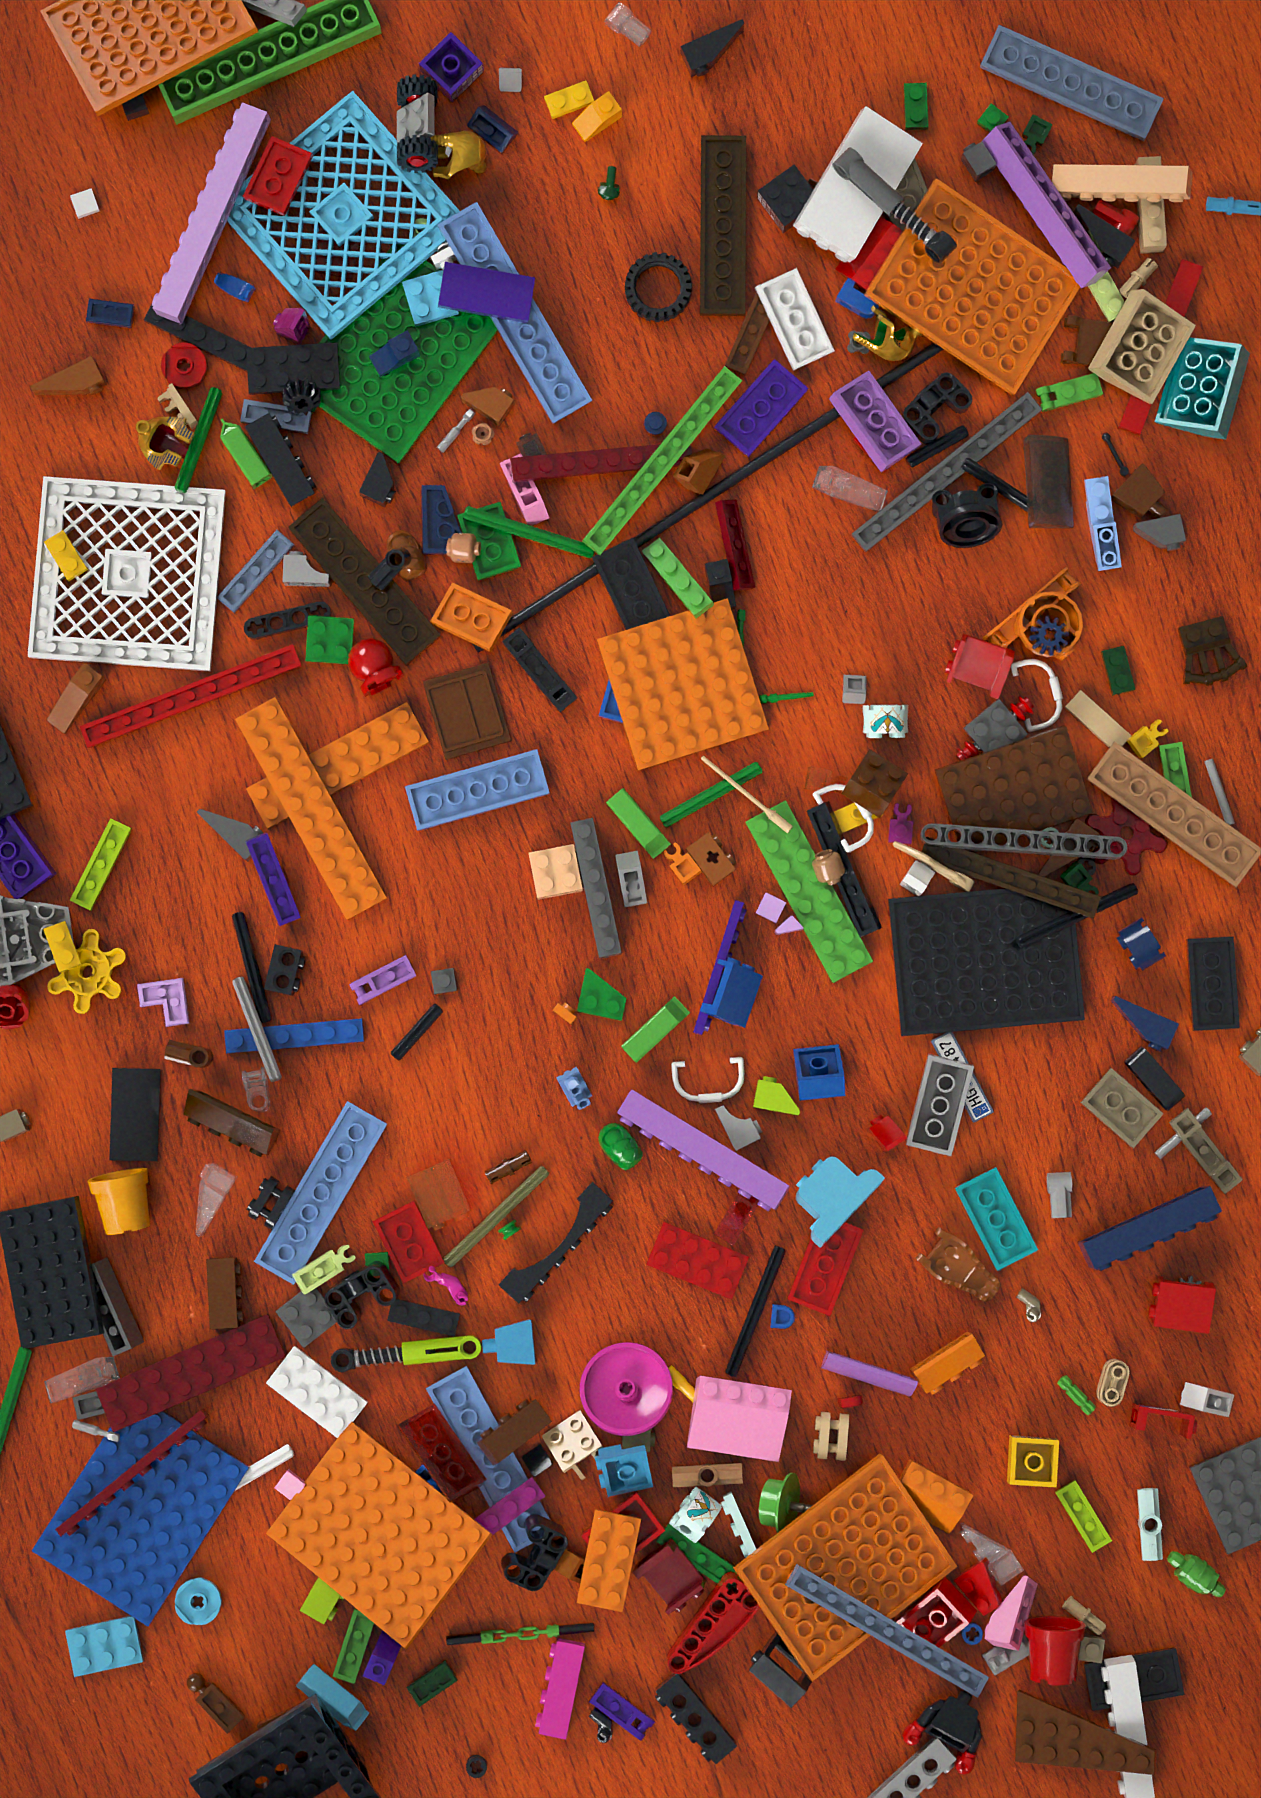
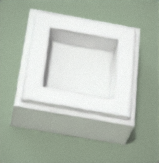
[70,188,100,219]

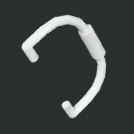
[1011,659,1063,732]
[813,784,874,852]
[671,1057,745,1103]

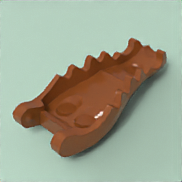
[915,1227,1000,1302]

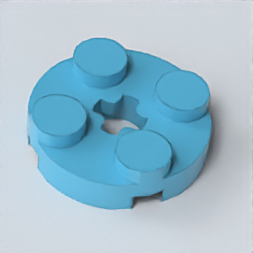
[175,1577,222,1625]

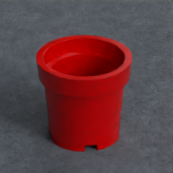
[1024,1616,1086,1685]

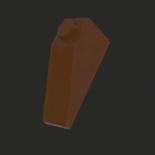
[1038,819,1099,877]

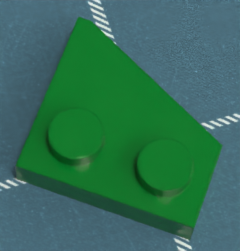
[577,968,627,1021]

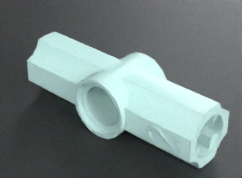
[1137,1488,1163,1561]

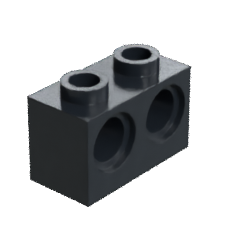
[264,944,306,996]

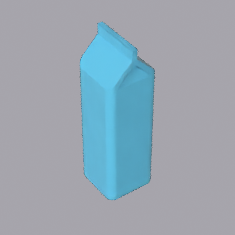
[296,1664,369,1731]

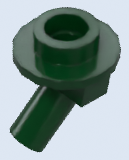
[597,166,620,200]

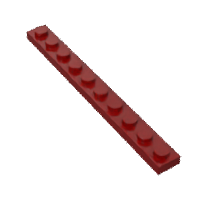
[79,644,302,748]

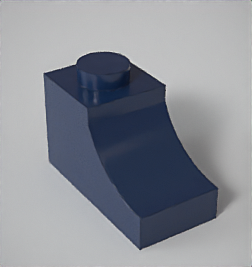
[369,330,420,377]

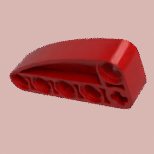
[667,1572,760,1674]

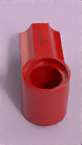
[1092,199,1139,237]

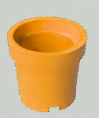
[88,1168,150,1235]

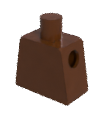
[1111,463,1168,519]

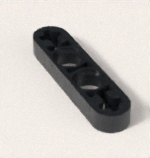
[244,601,331,640]

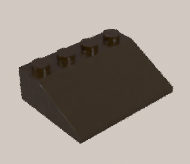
[183,1089,281,1157]

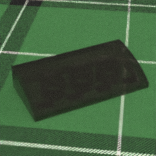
[1023,435,1074,528]

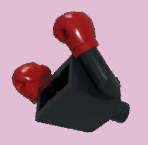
[902,1691,982,1775]

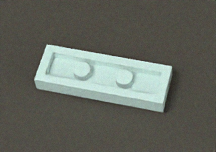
[721,1492,756,1558]

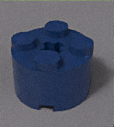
[1117,917,1166,971]

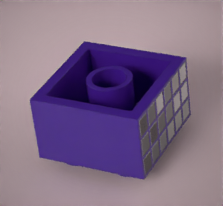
[419,32,484,103]

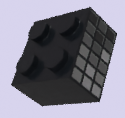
[757,164,813,233]

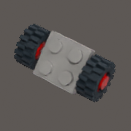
[397,74,438,173]

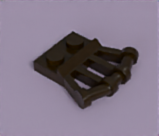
[1178,616,1247,686]

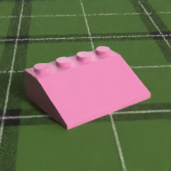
[687,1376,792,1462]

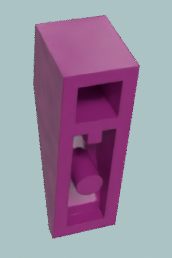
[273,308,311,345]

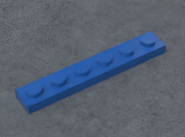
[224,1018,364,1054]

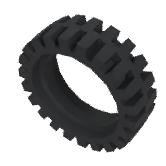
[625,252,692,322]

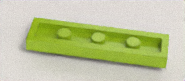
[70,818,132,911]

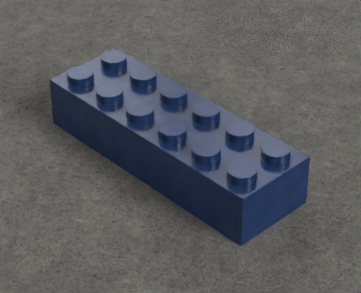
[1077,1186,1222,1271]

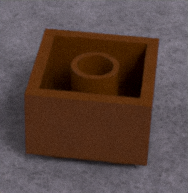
[841,749,908,818]

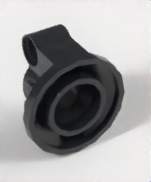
[932,483,1002,548]

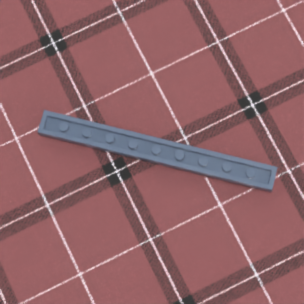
[785,1564,989,1698]

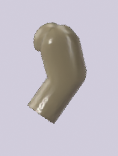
[1016,1288,1041,1322]

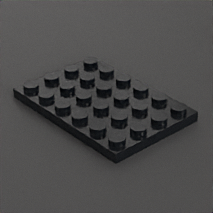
[0,1196,104,1349]

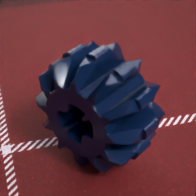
[1029,616,1069,656]

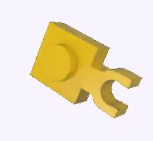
[1126,719,1168,758]

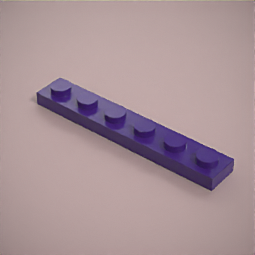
[693,900,747,1035]

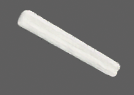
[235,1445,294,1491]

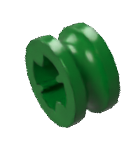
[498,1220,521,1240]

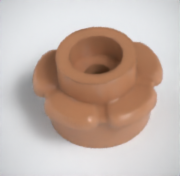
[472,423,494,445]

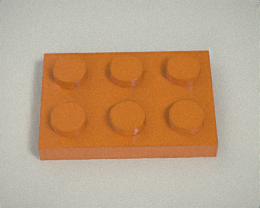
[431,582,513,652]

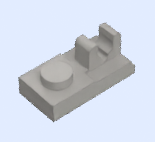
[982,1634,1029,1675]

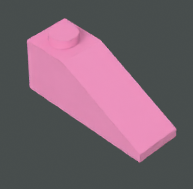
[500,454,549,526]
[984,1576,1038,1651]

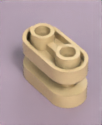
[1096,1359,1129,1407]
[813,1412,849,1461]

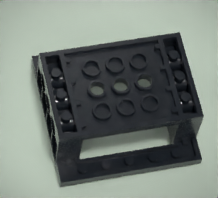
[189,1694,381,1798]

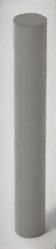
[1204,759,1235,825]
[1154,1107,1212,1159]

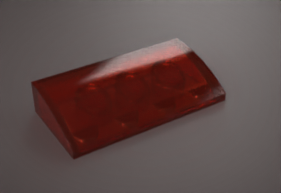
[397,1403,487,1503]

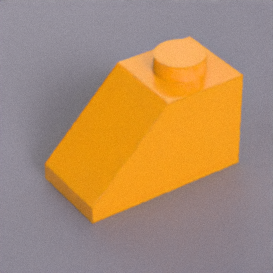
[572,91,622,142]

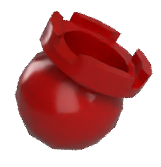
[348,638,404,697]

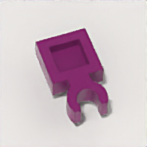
[888,803,913,845]

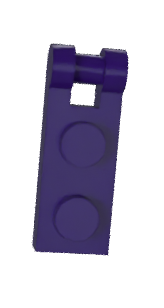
[589,1682,655,1741]

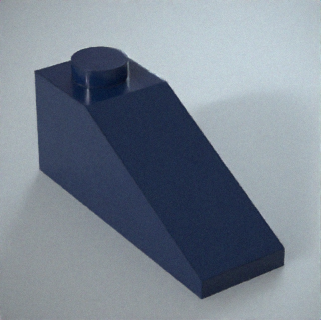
[1111,996,1179,1052]

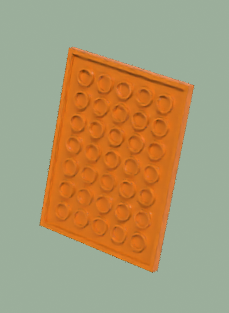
[41,0,258,116]
[864,178,1080,395]
[266,1422,492,1649]
[733,1453,957,1682]

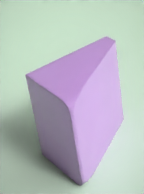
[774,916,803,935]

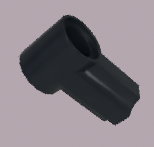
[368,548,411,590]

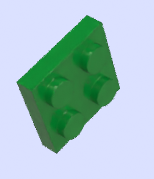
[305,615,354,664]

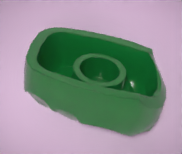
[598,1123,643,1170]

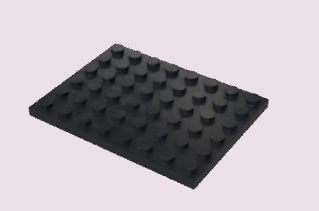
[888,883,1085,1036]

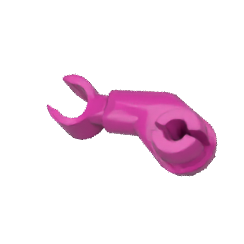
[423,1266,468,1305]

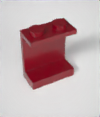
[633,1538,707,1615]

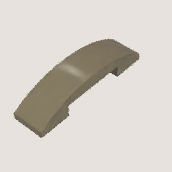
[1169,1108,1243,1194]

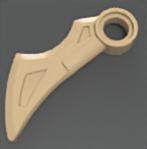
[893,841,974,892]

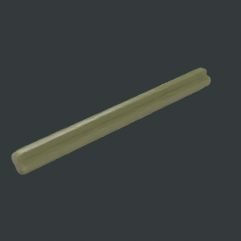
[443,1166,549,1268]

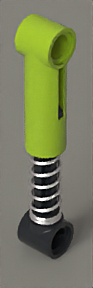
[331,1335,482,1372]

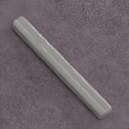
[232,977,282,1082]

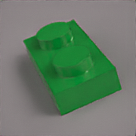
[903,83,928,130]

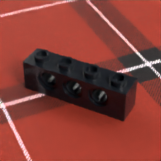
[655,1673,737,1764]

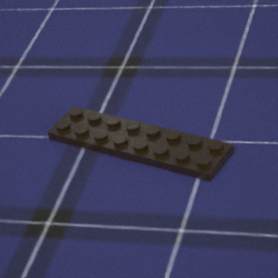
[700,135,746,316]
[288,498,441,666]

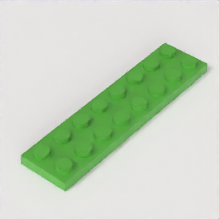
[745,800,873,983]

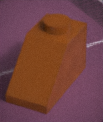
[461,387,514,427]
[554,1548,586,1583]

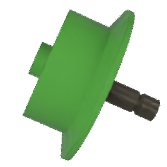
[759,1473,813,1533]

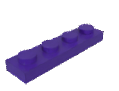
[245,833,301,926]

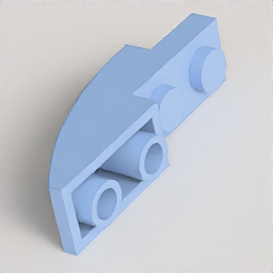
[1084,476,1122,571]

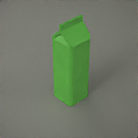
[220,418,273,489]
[606,788,671,859]
[621,996,690,1063]

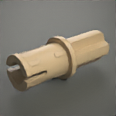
[1119,258,1158,298]
[1062,1596,1106,1635]

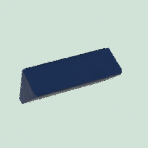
[467,105,518,153]

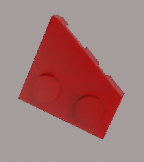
[953,1557,1003,1616]

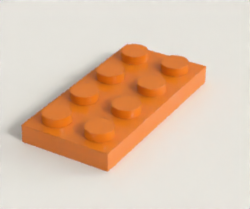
[577,1509,641,1612]

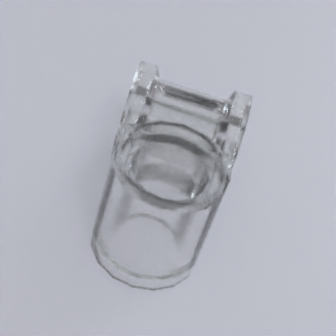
[242,1067,271,1112]

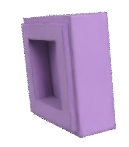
[756,893,786,923]

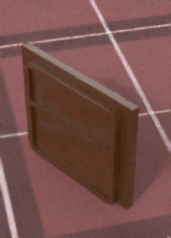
[423,662,511,760]

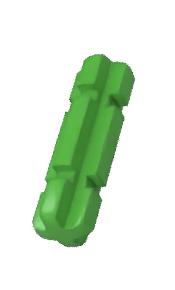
[1057,1375,1096,1415]

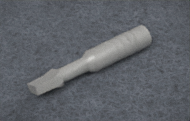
[437,409,475,453]
[72,1420,120,1442]

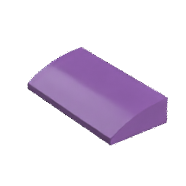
[829,371,921,473]
[821,1350,918,1397]

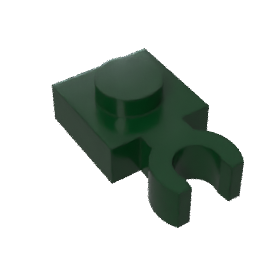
[1022,114,1053,156]
[1060,861,1099,895]

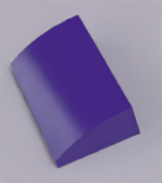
[438,262,535,323]
[0,814,57,899]

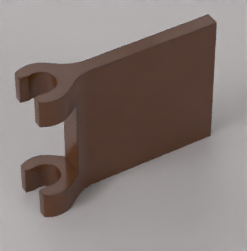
[1060,315,1113,366]

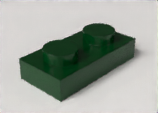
[1101,646,1135,696]

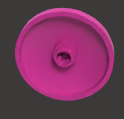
[580,1343,673,1436]

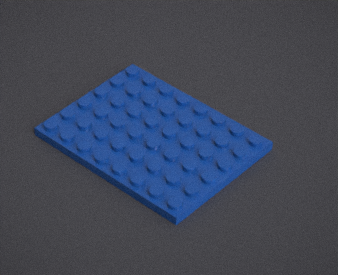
[32,1411,250,1626]

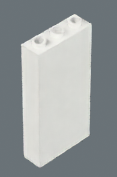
[793,106,923,262]

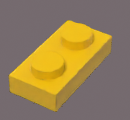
[544,80,594,119]
[44,530,88,581]
[43,921,81,973]

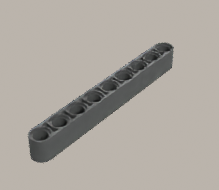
[920,823,1127,860]

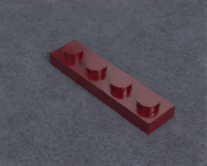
[715,499,755,591]

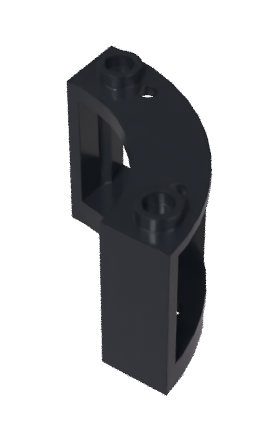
[749,1631,812,1708]

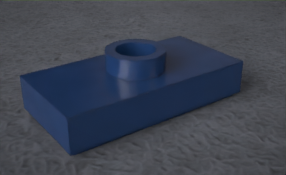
[86,298,135,328]

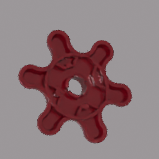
[1085,797,1167,876]

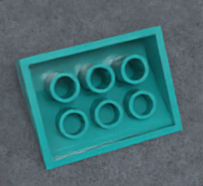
[1155,337,1250,439]

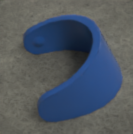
[214,273,256,302]

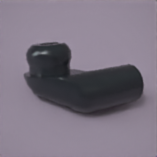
[588,1707,613,1743]

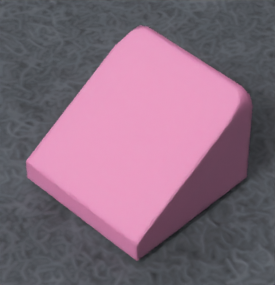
[275,1469,306,1500]

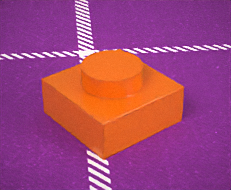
[553,1003,577,1025]

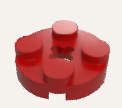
[161,342,207,389]

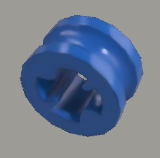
[961,1622,983,1645]

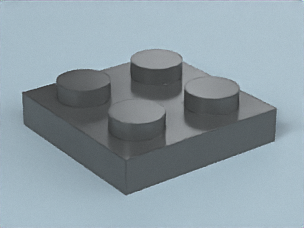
[275,1287,336,1348]

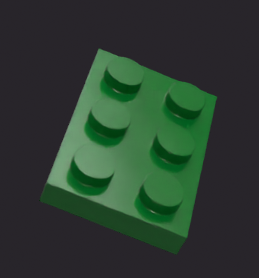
[457,501,521,581]

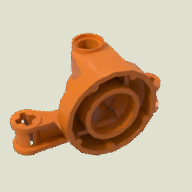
[982,567,1083,661]

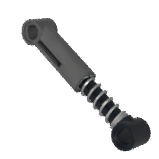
[832,147,957,264]

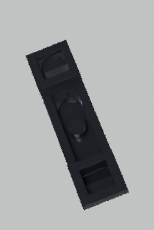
[502,627,577,712]

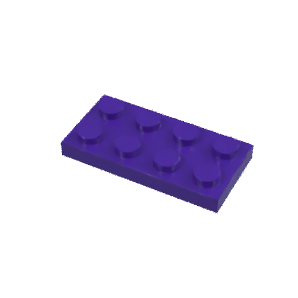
[714,359,809,458]

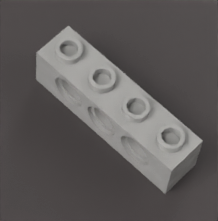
[867,1737,956,1798]

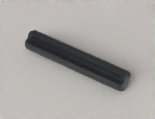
[906,425,969,467]
[391,1004,443,1060]

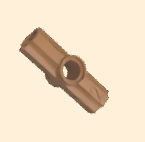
[672,1463,743,1487]

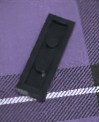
[387,1299,460,1337]

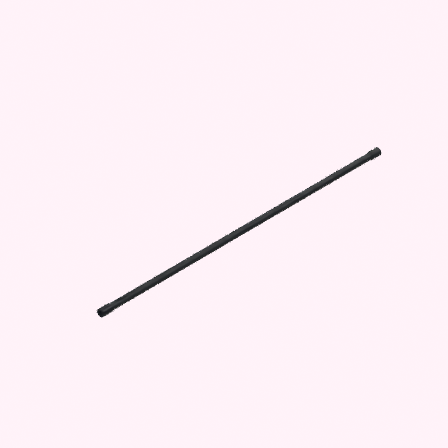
[472,343,944,653]

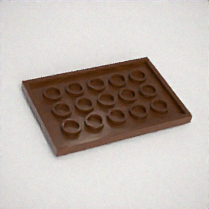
[935,725,1093,853]

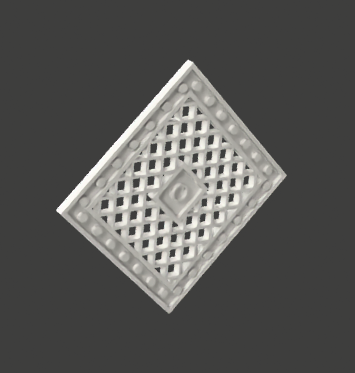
[28,476,226,671]

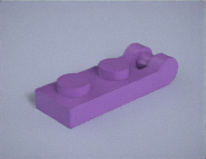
[349,955,417,1005]

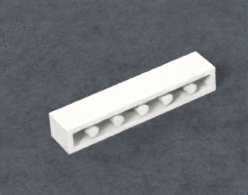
[1101,1655,1155,1798]

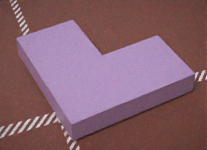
[137,978,190,1027]

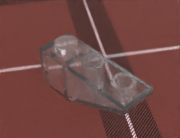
[960,1522,1024,1586]

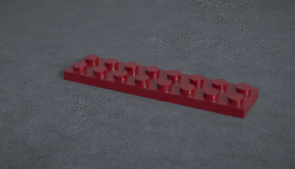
[95,1314,286,1432]

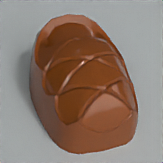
[386,530,427,580]

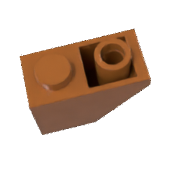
[673,448,725,495]

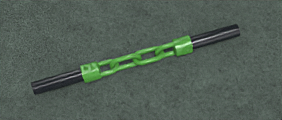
[446,1623,594,1645]

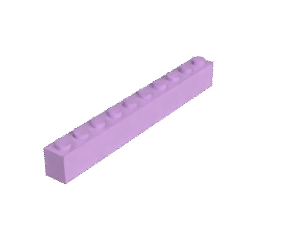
[152,103,271,324]

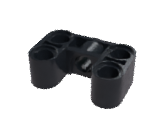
[902,372,973,444]
[324,1261,400,1329]
[501,1514,568,1591]

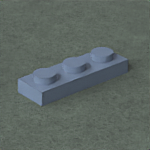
[240,399,312,434]

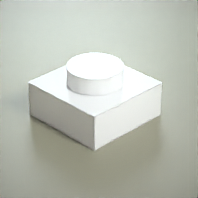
[431,247,457,270]

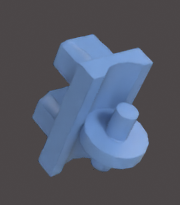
[556,1067,592,1110]

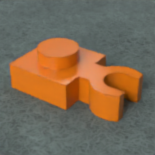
[663,843,702,885]

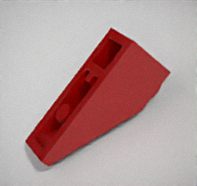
[868,1114,907,1151]

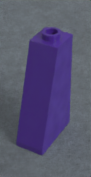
[363,1631,401,1685]

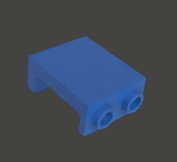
[700,957,763,1028]

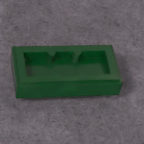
[406,1660,458,1707]

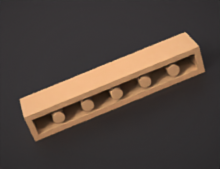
[1052,165,1193,202]

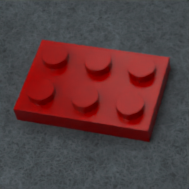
[243,136,313,216]
[372,1201,445,1284]

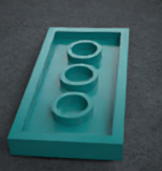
[955,1167,1038,1271]

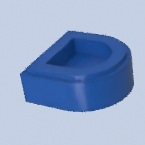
[770,1304,795,1329]

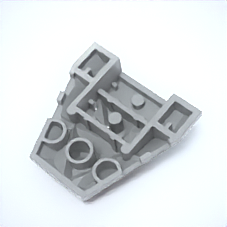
[0,896,74,986]

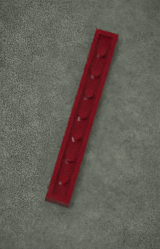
[510,444,692,482]
[55,1409,210,1537]

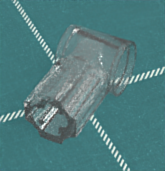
[604,2,651,47]

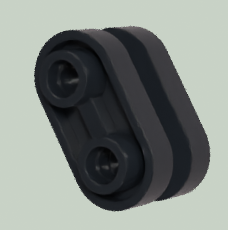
[246,1176,295,1230]

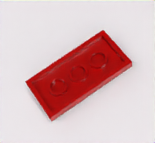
[646,1222,749,1300]
[787,1223,864,1316]

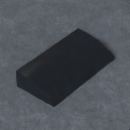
[109,1068,161,1161]

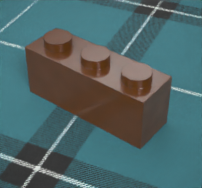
[206,1257,244,1329]
[476,1399,552,1465]

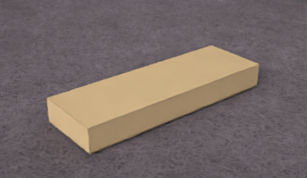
[1065,690,1132,748]

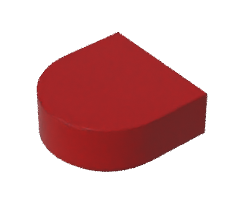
[837,1395,863,1409]

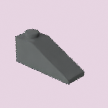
[197,809,263,862]

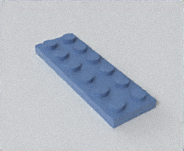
[405,749,550,831]

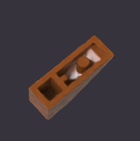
[30,356,107,395]
[46,663,106,734]

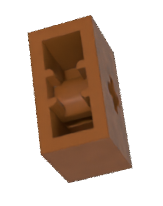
[686,832,736,887]

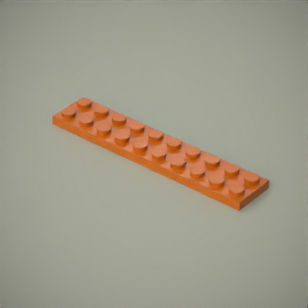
[235,697,387,920]

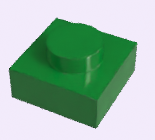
[977,104,1009,133]
[365,1252,390,1276]

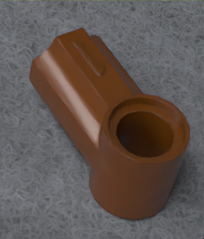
[164,1040,213,1068]

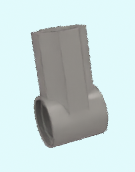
[1047,1172,1072,1218]

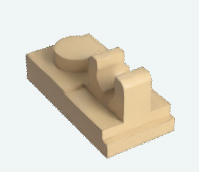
[158,383,198,430]

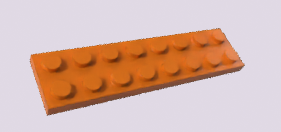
[246,702,429,829]

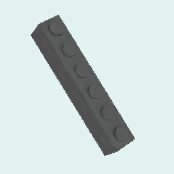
[570,818,622,959]

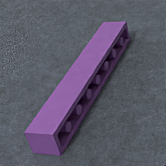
[982,122,1111,289]
[617,1089,790,1211]

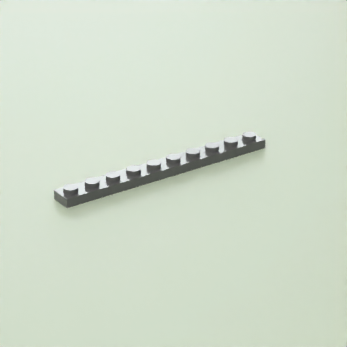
[851,392,1042,553]

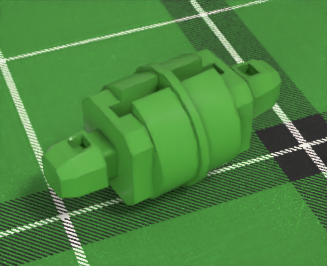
[1167,1551,1226,1597]

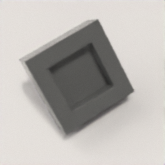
[431,968,457,994]

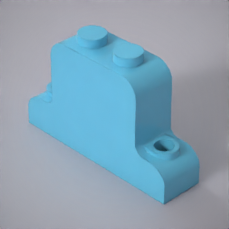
[796,1157,885,1248]

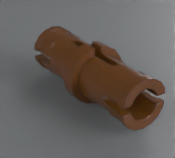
[485,1150,532,1184]

